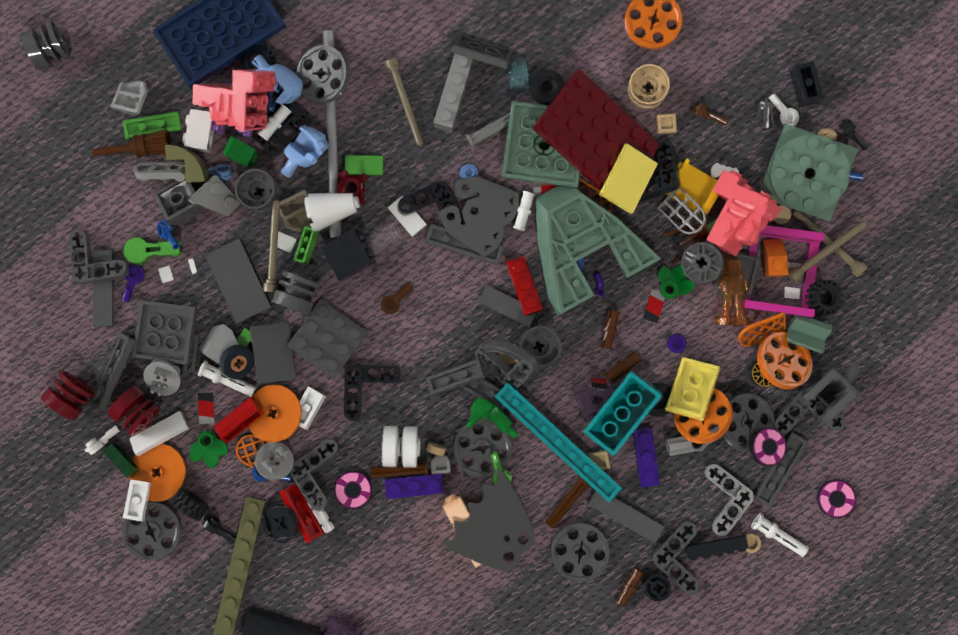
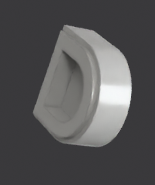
[431,455,451,474]

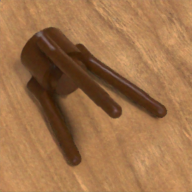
[662,223,708,265]

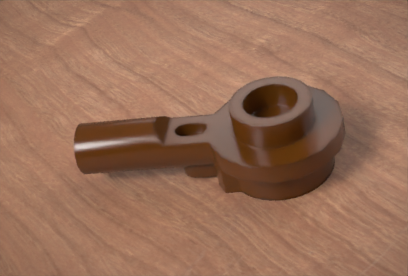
[692,102,728,126]
[381,283,414,315]

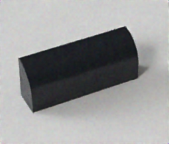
[242,606,326,635]

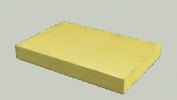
[599,144,658,214]
[665,357,720,421]

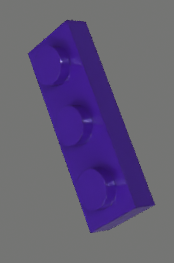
[633,427,660,487]
[385,474,444,499]

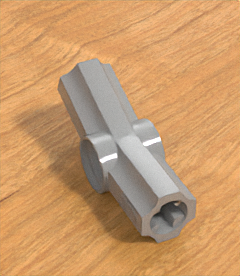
[666,424,719,456]

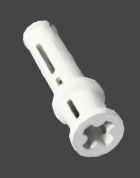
[198,360,257,397]
[751,513,809,557]

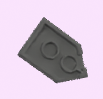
[714,251,761,309]

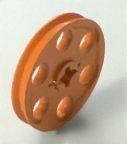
[625,0,682,49]
[757,332,813,389]
[674,388,733,444]

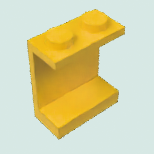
[666,159,719,216]

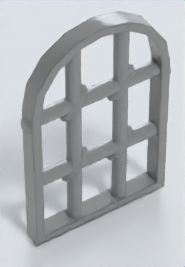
[657,187,707,235]

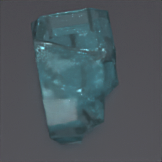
[508,57,529,90]

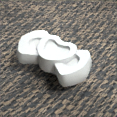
[710,163,739,178]

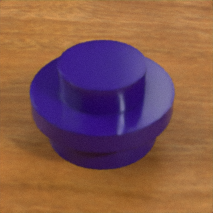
[667,334,687,353]

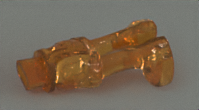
[714,260,751,325]

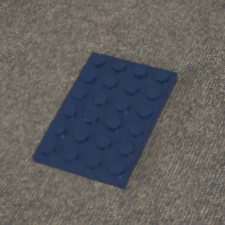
[153,0,287,89]

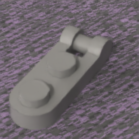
[133,161,185,182]

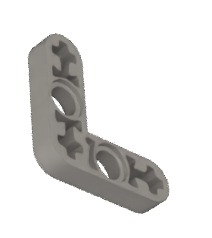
[704,464,754,536]

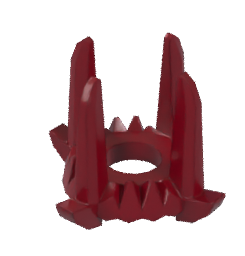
[338,170,369,205]

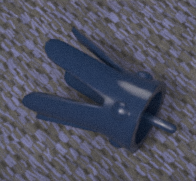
[266,91,282,116]

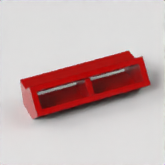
[213,397,264,443]

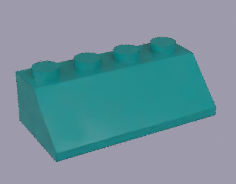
[583,371,663,456]

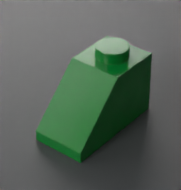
[223,136,259,170]

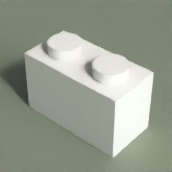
[182,109,214,153]

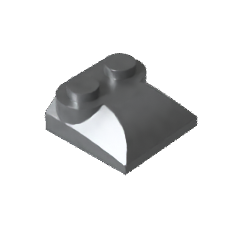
[153,180,203,225]

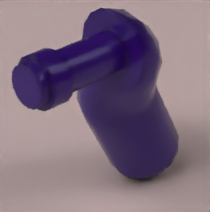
[593,272,605,298]

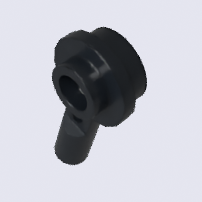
[839,119,870,151]
[202,514,236,544]

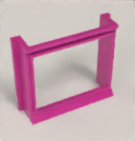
[741,225,825,317]

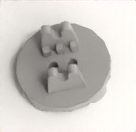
[143,359,181,396]
[254,442,294,481]

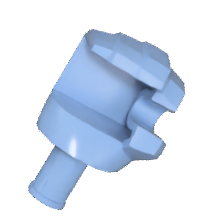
[252,55,303,105]
[280,125,329,178]

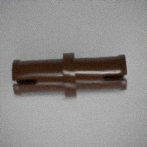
[600,310,620,350]
[604,351,642,384]
[615,567,645,607]

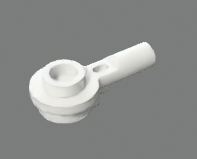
[769,93,799,126]
[85,425,120,455]

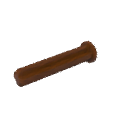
[370,460,429,478]
[546,477,591,528]

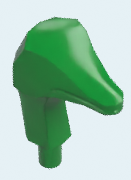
[467,397,519,439]

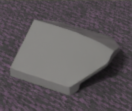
[110,80,148,116]
[198,324,240,364]

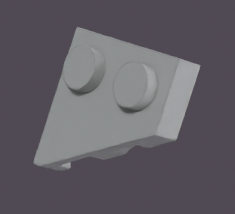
[188,175,241,216]

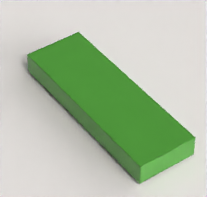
[123,111,183,140]

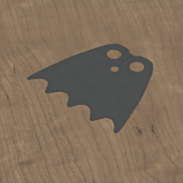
[441,468,535,571]

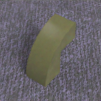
[165,145,210,183]

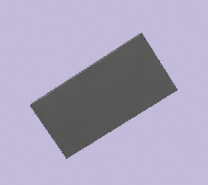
[205,239,272,324]

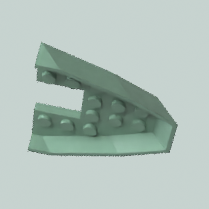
[535,186,661,316]

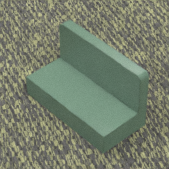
[787,315,832,354]

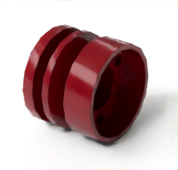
[41,371,95,421]
[107,385,161,437]

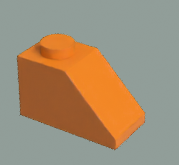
[762,239,788,278]

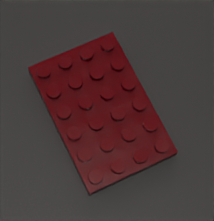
[532,69,659,191]

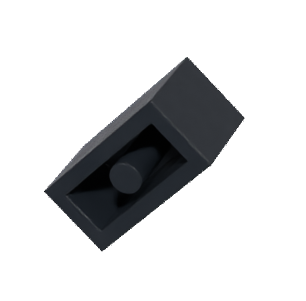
[790,61,823,108]

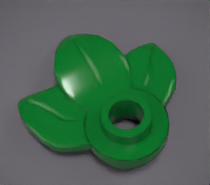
[658,265,695,299]
[190,430,228,469]

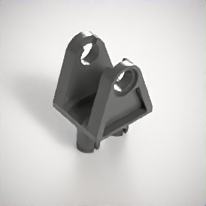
[801,364,861,422]

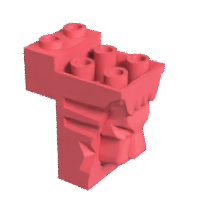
[192,69,276,131]
[706,170,782,257]

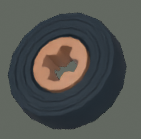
[219,345,254,379]

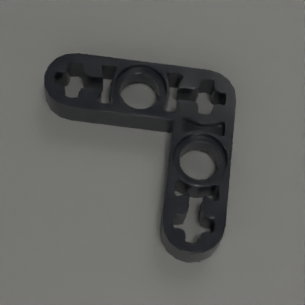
[638,141,681,203]
[397,181,466,225]
[344,365,401,421]

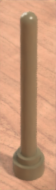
[384,58,424,146]
[263,199,280,292]
[792,210,868,277]
[788,221,867,284]

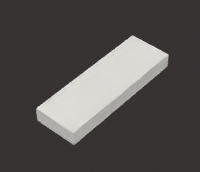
[129,411,189,456]

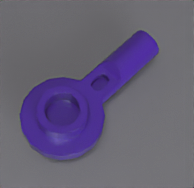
[121,265,145,302]

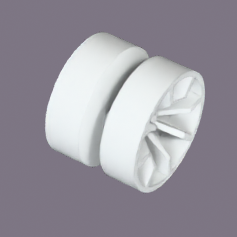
[382,426,420,468]

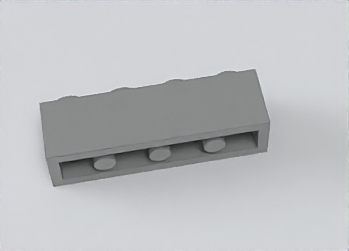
[433,53,474,132]

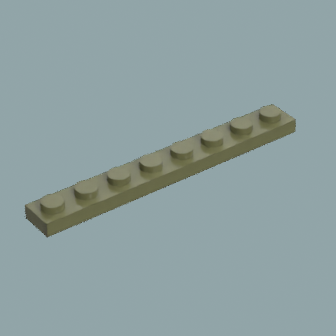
[213,496,266,635]

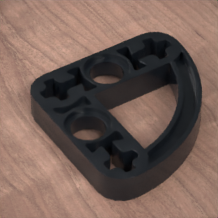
[252,100,310,156]

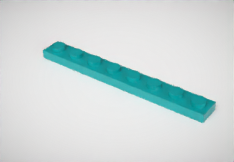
[495,383,622,503]

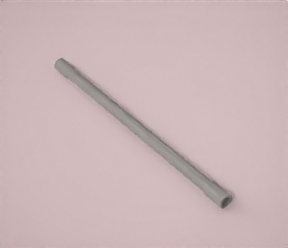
[323,30,341,238]

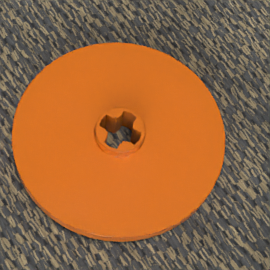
[249,385,302,442]
[130,444,186,502]

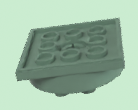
[501,101,580,188]
[758,123,858,222]

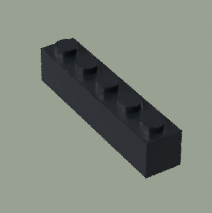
[686,535,749,560]

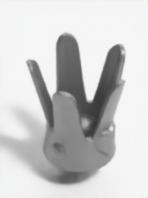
[754,98,774,128]

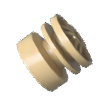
[627,64,670,110]

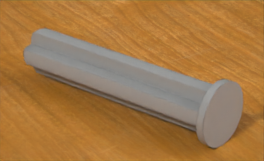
[466,113,510,148]

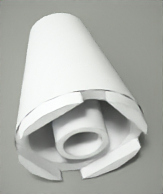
[305,193,360,232]

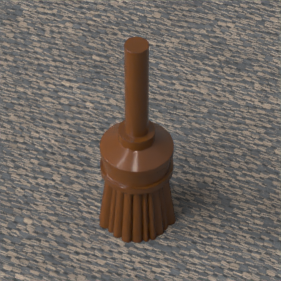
[92,129,172,158]

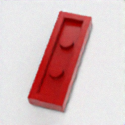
[506,256,543,317]
[279,483,324,543]

